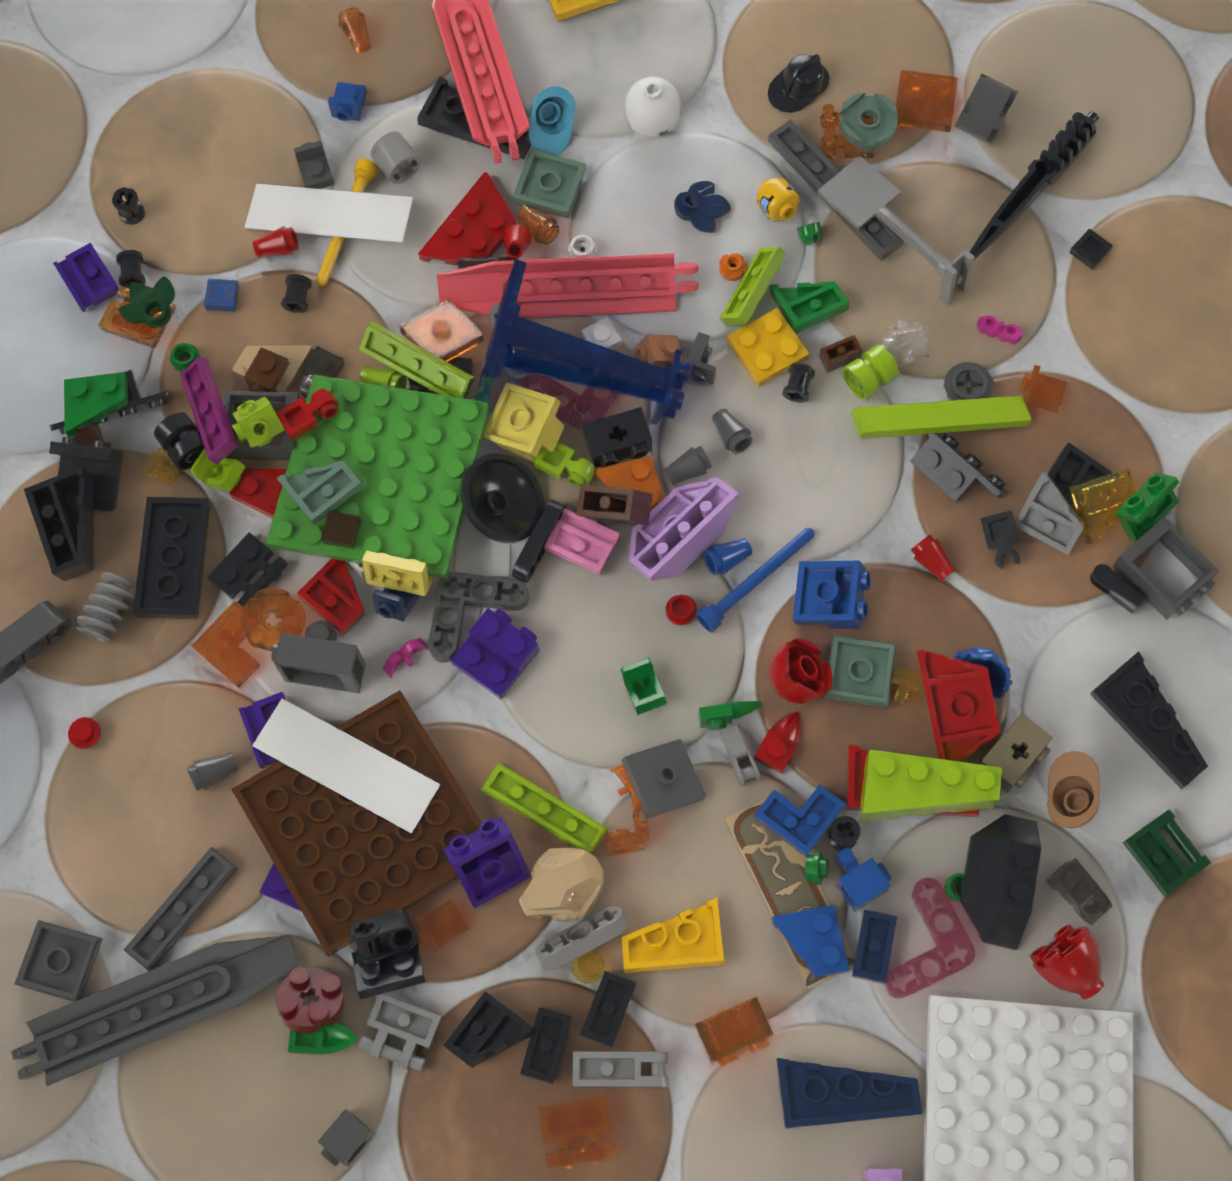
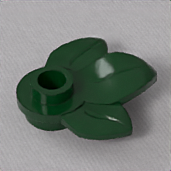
[118,276,175,328]

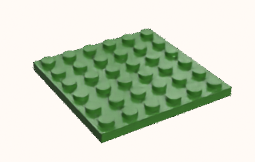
[266,375,491,579]

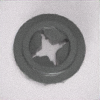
[943,362,993,400]

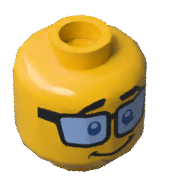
[756,178,800,222]

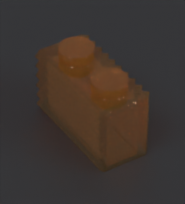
[694,997,774,1068]

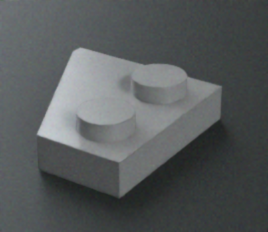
[1015,472,1085,555]

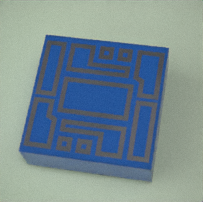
[204,279,239,312]

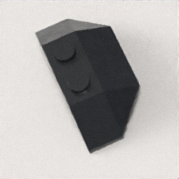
[959,814,1042,950]

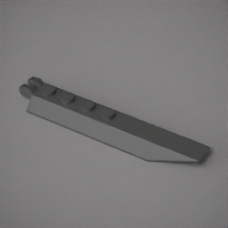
[11,935,300,1086]

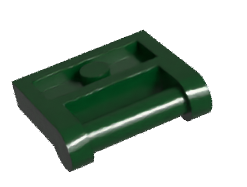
[1123,809,1212,897]

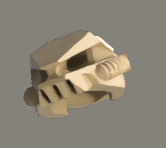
[518,848,604,922]

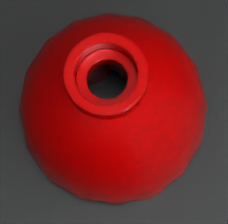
[1030,924,1104,999]

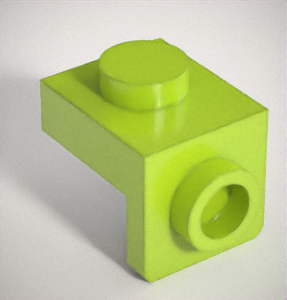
[190,448,246,492]

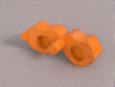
[611,764,642,814]

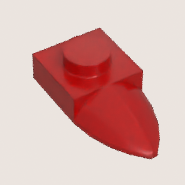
[754,711,801,774]

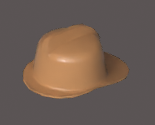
[1047,751,1100,829]

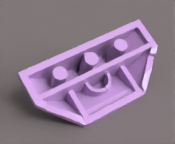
[629,477,740,581]

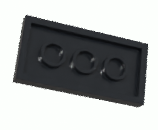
[133,497,210,619]

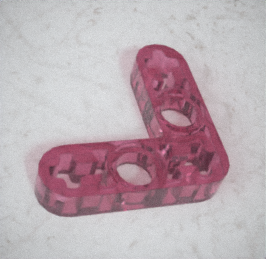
[521,353,631,431]
[884,878,975,999]

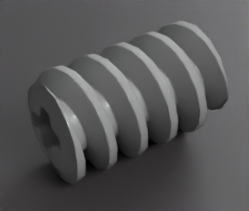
[75,572,135,643]

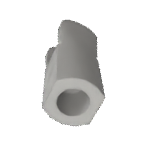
[720,724,761,786]

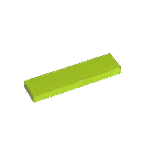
[359,321,475,399]
[481,762,608,855]

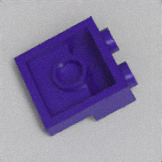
[450,608,539,700]
[443,817,532,909]

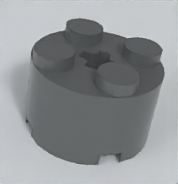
[954,73,1018,144]

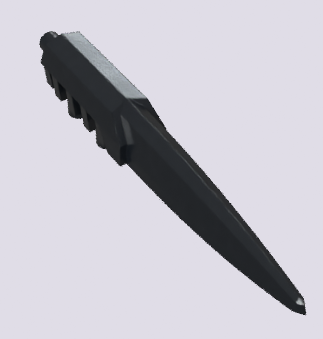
[970,111,1099,260]

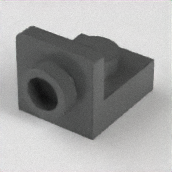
[294,141,335,189]
[685,332,717,384]

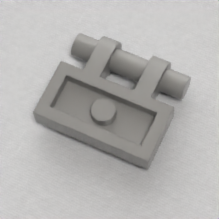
[358,994,443,1072]

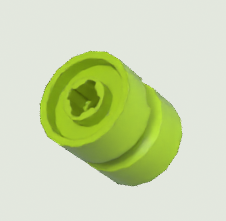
[841,344,900,401]

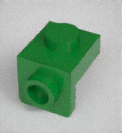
[620,658,667,715]

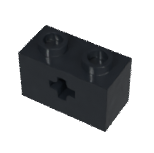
[582,407,652,468]

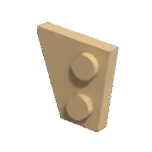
[231,345,313,392]

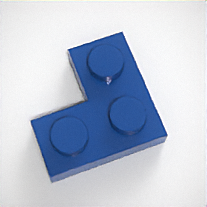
[754,784,846,857]

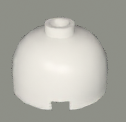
[624,76,682,137]

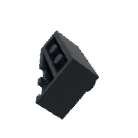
[24,467,94,581]

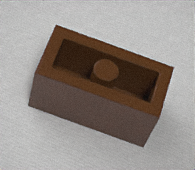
[819,335,863,372]

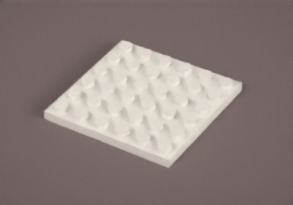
[923,995,1134,1181]

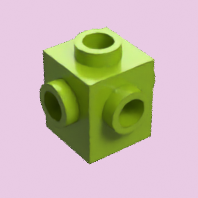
[232,396,285,448]

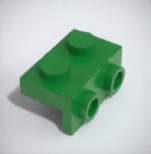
[1115,472,1179,542]

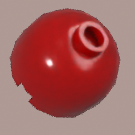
[768,638,833,704]

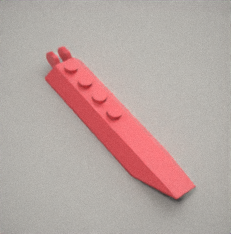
[432,0,530,164]
[437,253,699,319]

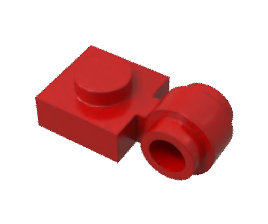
[276,388,339,441]

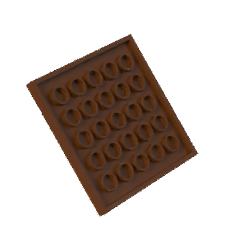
[231,690,482,957]

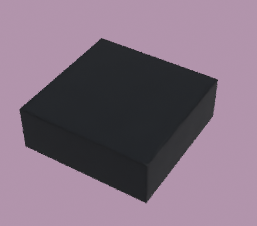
[1069,228,1113,270]

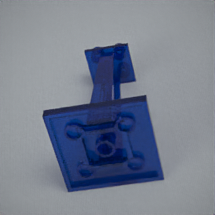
[474,259,692,425]

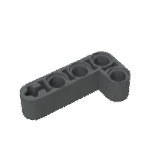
[0,600,71,684]

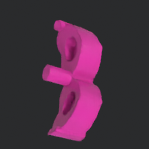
[977,315,1023,344]
[383,638,429,678]

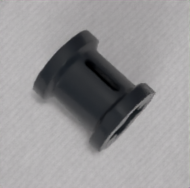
[112,187,145,225]
[116,250,146,289]
[281,274,312,313]
[782,363,816,403]
[828,816,860,851]

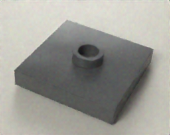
[621,739,707,819]
[14,920,103,1002]

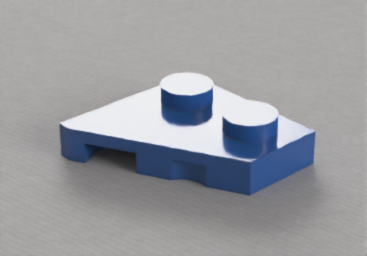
[771,905,850,978]

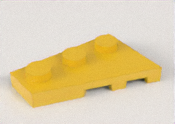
[621,897,724,973]

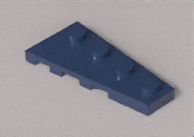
[776,1058,922,1129]

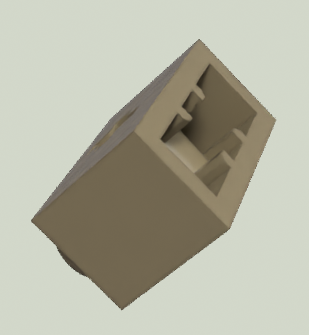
[980,713,1053,793]

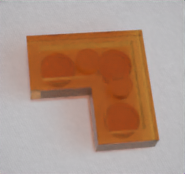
[191,601,260,689]

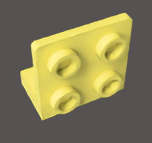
[362,550,434,596]

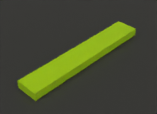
[851,395,1031,439]

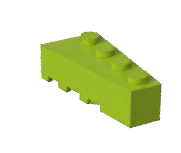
[859,750,1002,822]

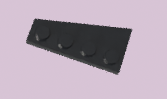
[417,76,531,159]
[1090,651,1208,790]

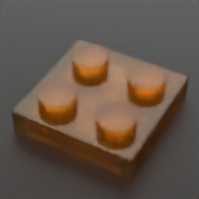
[895,70,958,132]

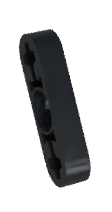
[512,499,567,583]

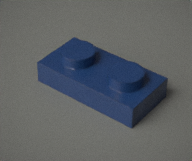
[851,909,897,984]

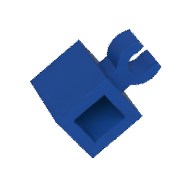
[835,846,891,912]

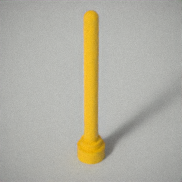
[316,158,379,287]

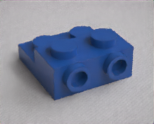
[793,560,871,629]

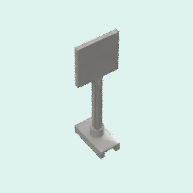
[817,156,975,305]

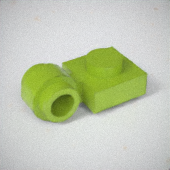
[533,442,595,488]

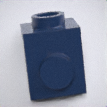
[372,588,420,622]

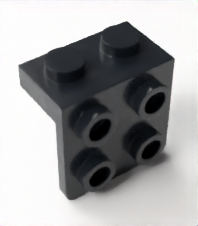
[49,437,123,511]

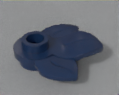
[674,181,731,233]

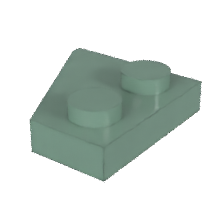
[277,460,364,525]

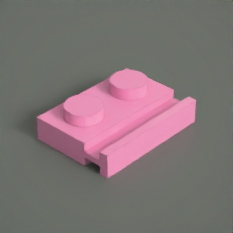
[544,508,620,576]

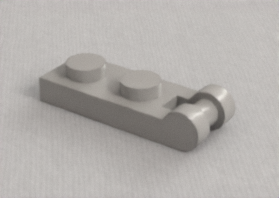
[573,1052,668,1088]

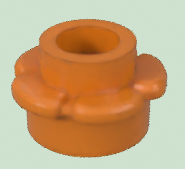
[719,253,748,281]

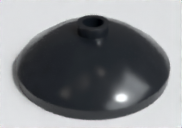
[460,453,545,543]

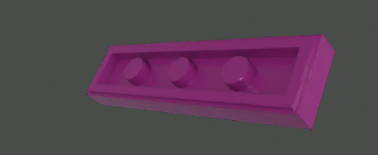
[180,356,238,464]

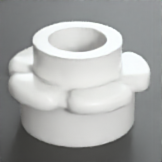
[568,235,597,258]

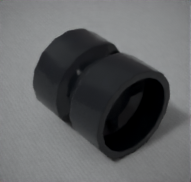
[154,412,205,470]

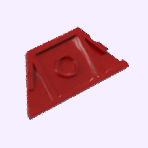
[418,172,516,265]
[917,649,1001,762]

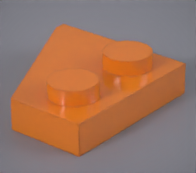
[595,455,664,512]

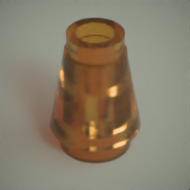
[338,7,371,53]
[517,205,560,245]

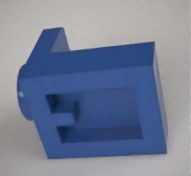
[328,82,367,121]

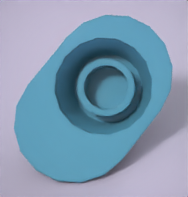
[528,86,576,155]

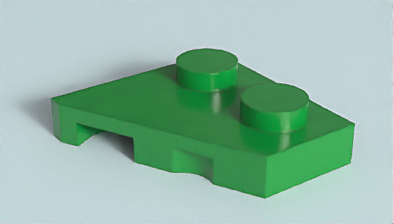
[769,281,849,333]
[64,372,128,437]

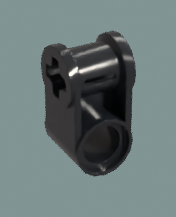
[350,909,418,964]

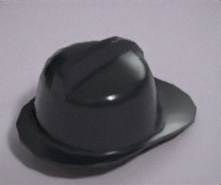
[767,54,830,113]

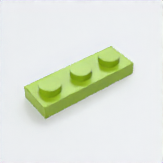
[719,246,786,326]

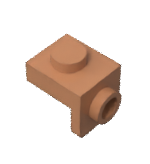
[633,334,685,375]

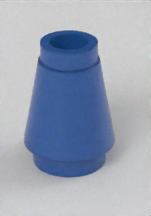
[704,538,752,575]

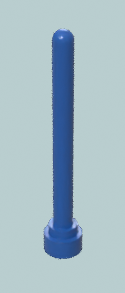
[695,528,815,633]

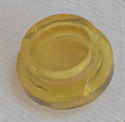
[571,950,605,984]

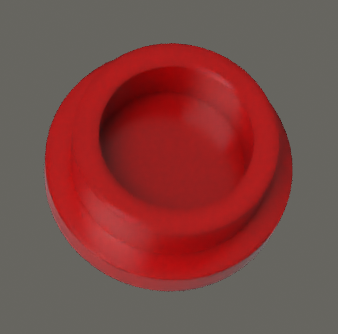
[665,594,697,626]
[68,717,101,749]

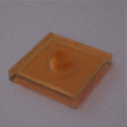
[400,299,484,362]

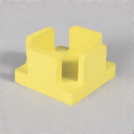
[483,383,564,462]

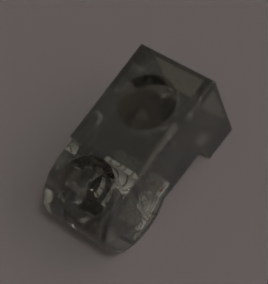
[1045,858,1113,925]

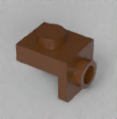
[244,347,290,392]

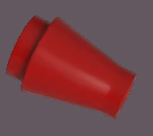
[502,224,532,259]
[253,226,299,258]
[911,534,955,581]

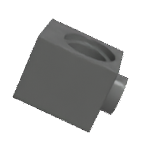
[318,1109,376,1166]

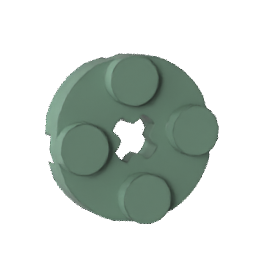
[839,93,898,152]

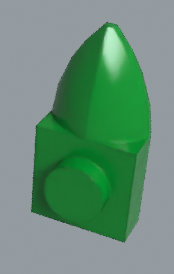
[698,701,762,731]
[288,1022,357,1055]

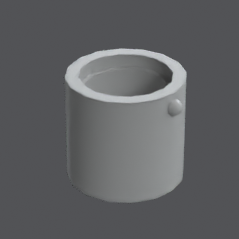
[370,132,421,184]

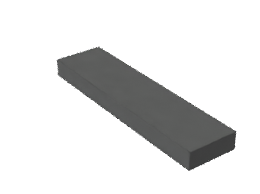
[124,847,238,971]

